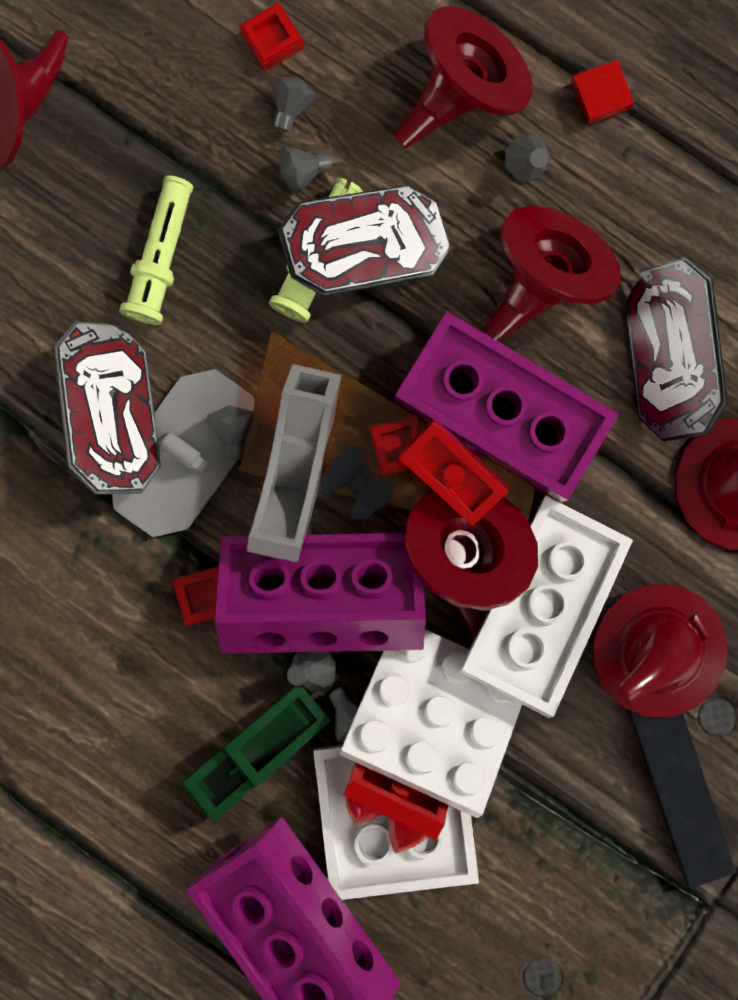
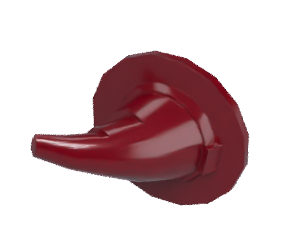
[393,5,533,149]
[0,30,68,171]
[481,205,621,342]
[674,419,738,550]
[404,490,538,640]
[592,584,727,717]

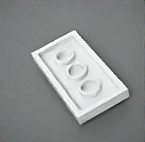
[459,496,633,718]

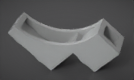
[247,364,342,563]

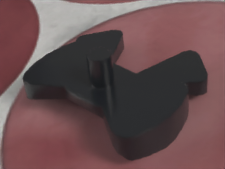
[321,447,395,519]

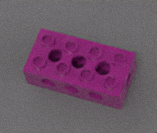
[394,311,619,503]
[215,533,426,653]
[185,817,401,1000]

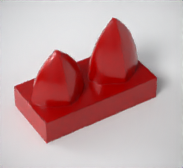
[399,417,509,526]
[343,762,448,854]

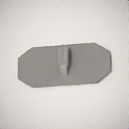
[112,369,258,537]

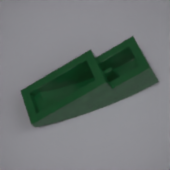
[179,685,331,822]

